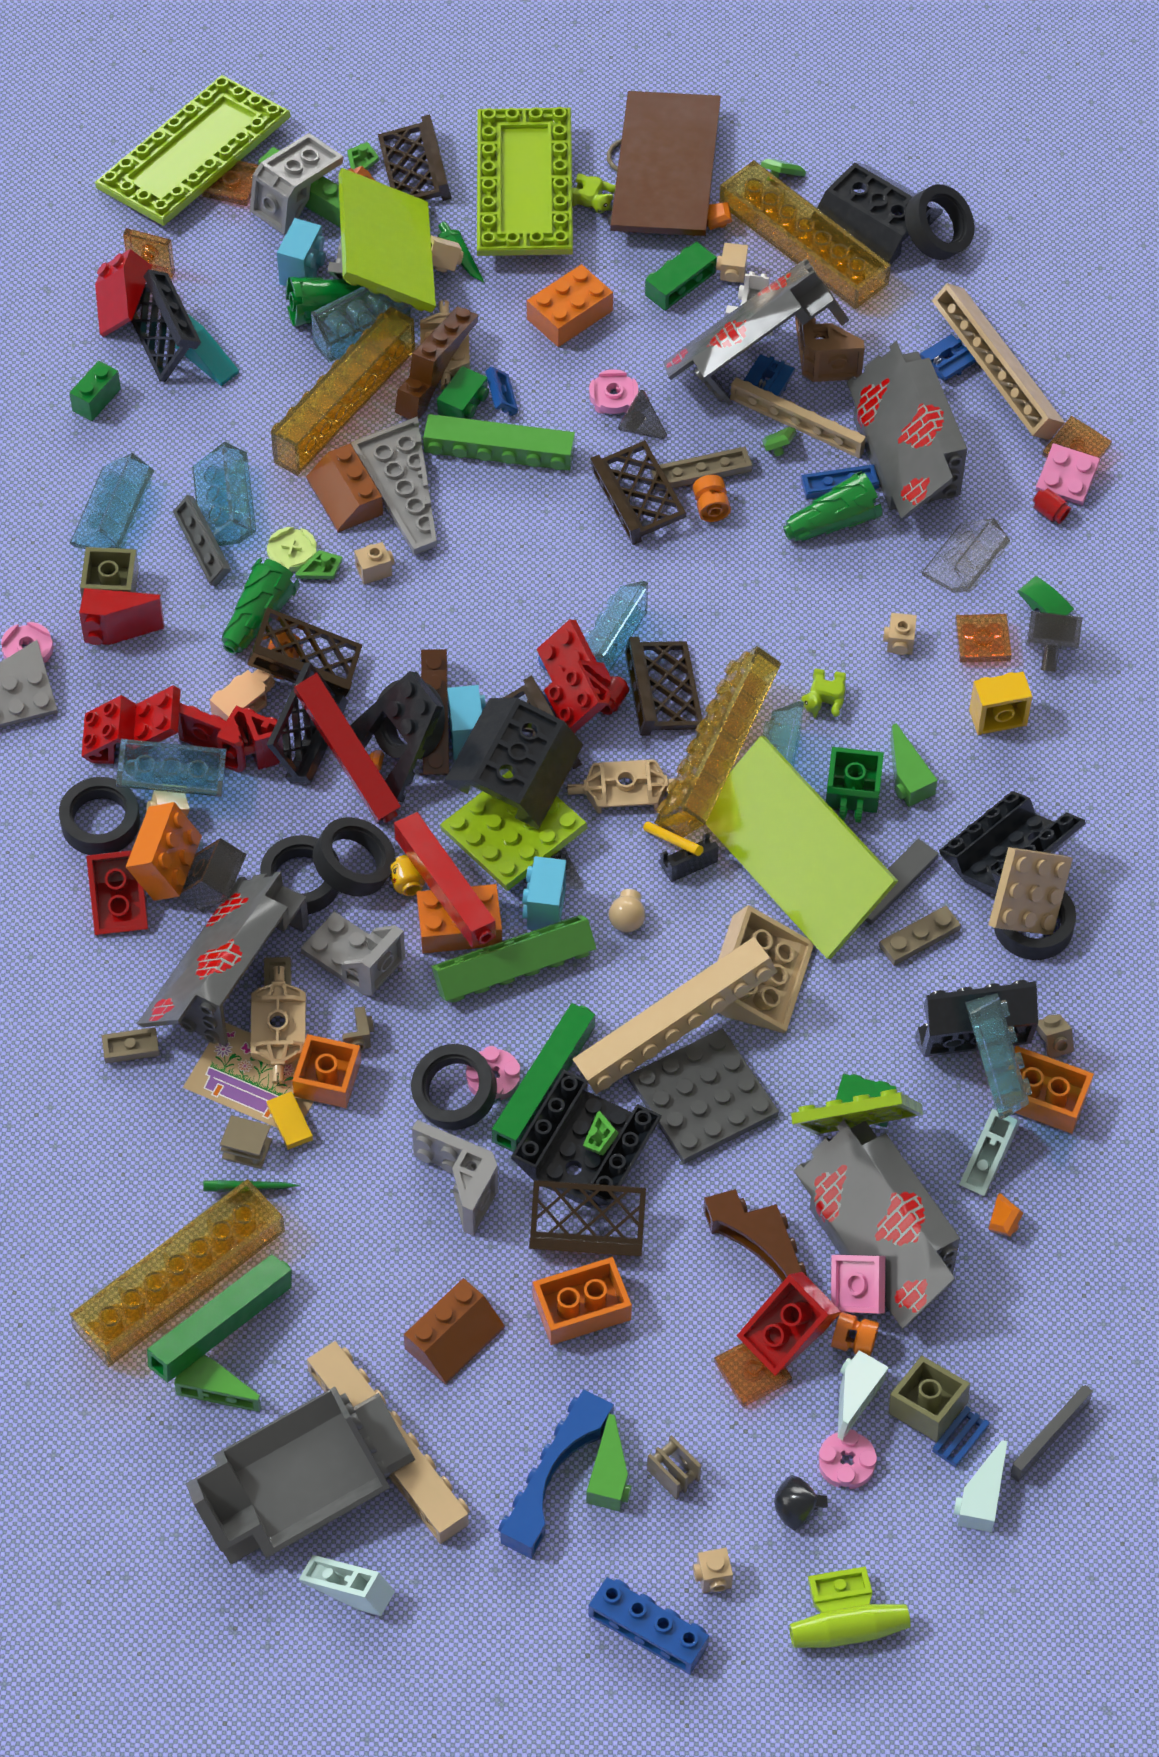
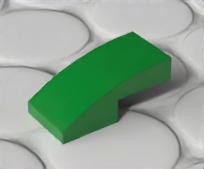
[1017,576,1074,627]

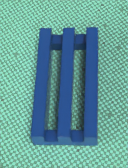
[485,366,518,416]
[932,1406,990,1468]

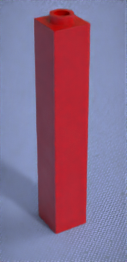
[293,673,401,823]
[394,812,496,948]

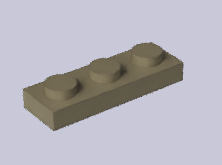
[879,905,961,966]

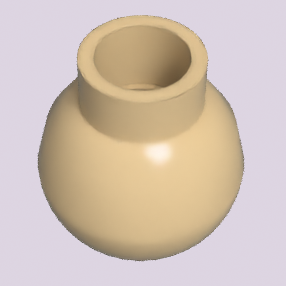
[608,889,645,933]

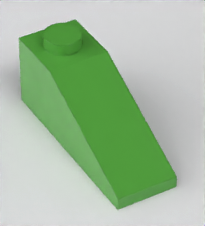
[890,723,938,807]
[174,1355,261,1412]
[586,1414,632,1512]

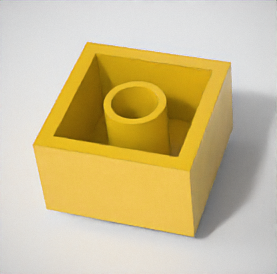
[969,671,1033,735]

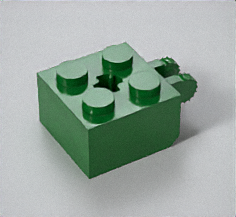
[826,747,884,823]

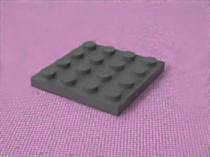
[628,1028,779,1164]

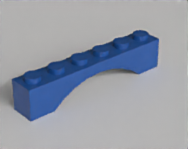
[498,1389,614,1559]

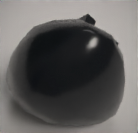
[774,1475,828,1531]

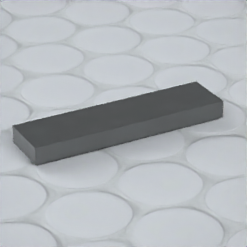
[173,495,231,586]
[865,838,939,925]
[1010,1385,1093,1482]

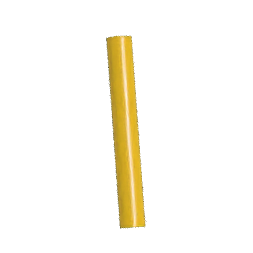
[643,821,703,856]

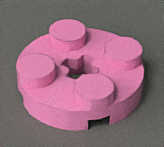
[589,370,638,414]
[1,622,54,664]
[466,1046,520,1100]
[818,1429,877,1489]

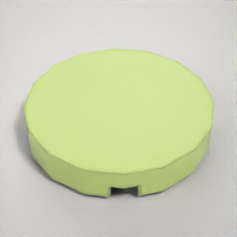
[267,527,317,572]

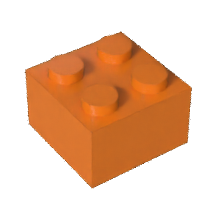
[292,1034,361,1108]

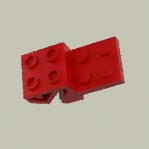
[536,619,612,733]
[81,685,181,764]
[178,703,283,772]

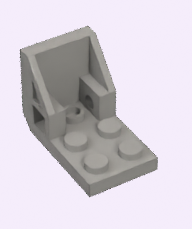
[250,133,343,235]
[301,911,405,996]
[412,1120,498,1236]

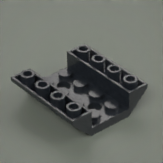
[810,162,943,269]
[444,698,583,830]
[939,791,1086,895]
[915,980,1038,1057]
[511,1070,662,1206]

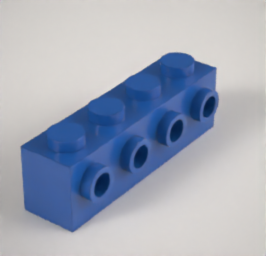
[588,1577,709,1675]

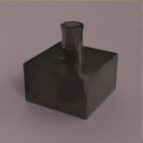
[1025,611,1083,672]
[178,838,247,913]

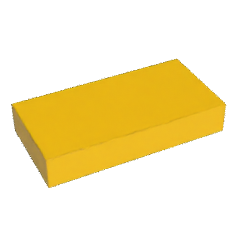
[266,1091,313,1150]

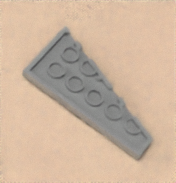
[351,416,437,555]
[0,640,58,728]

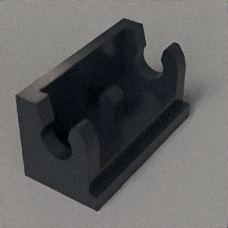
[659,833,719,882]

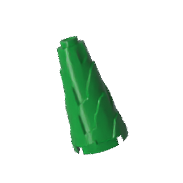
[286,277,383,326]
[783,471,883,542]
[222,558,300,654]

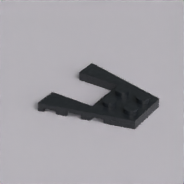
[350,671,443,802]

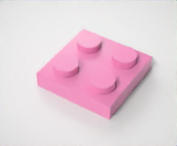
[1036,443,1100,506]
[831,1255,885,1314]

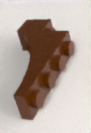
[395,306,479,419]
[421,649,449,775]
[703,1189,807,1282]

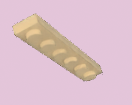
[730,377,866,459]

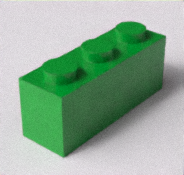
[645,241,717,311]

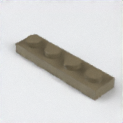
[650,446,753,492]

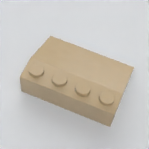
[718,905,814,1033]

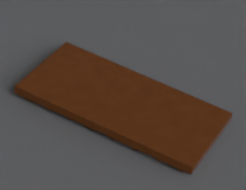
[610,91,721,236]

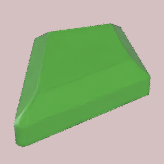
[347,142,379,170]
[760,159,806,181]
[762,427,797,456]
[295,550,343,579]
[583,1111,619,1155]

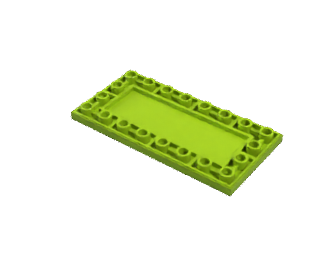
[95,75,291,226]
[477,107,573,256]
[338,168,436,313]
[696,736,898,959]

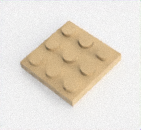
[988,847,1073,935]

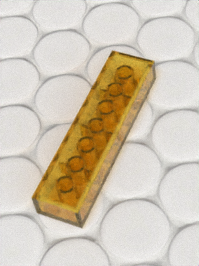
[719,160,891,310]
[271,306,415,476]
[654,646,782,838]
[70,1179,285,1368]

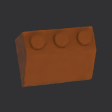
[306,444,383,532]
[404,1278,505,1385]

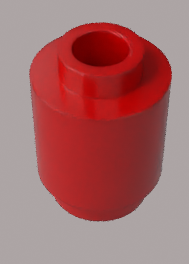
[1033,488,1071,524]
[600,676,629,715]

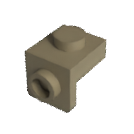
[342,1006,374,1051]
[1036,1014,1074,1058]

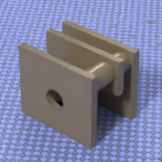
[220,1115,272,1169]
[647,1435,702,1500]

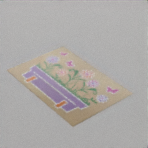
[182,1022,314,1128]

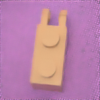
[210,669,275,721]

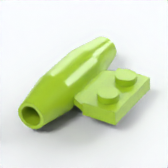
[789,1566,911,1648]

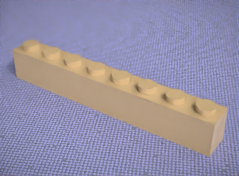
[932,283,1065,440]
[573,937,777,1094]
[307,1341,470,1544]

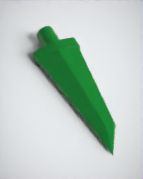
[438,222,485,283]
[203,1180,301,1192]

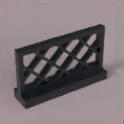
[131,269,201,382]
[266,663,348,784]

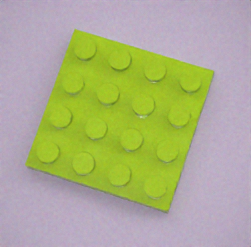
[440,770,588,891]
[791,1089,924,1135]

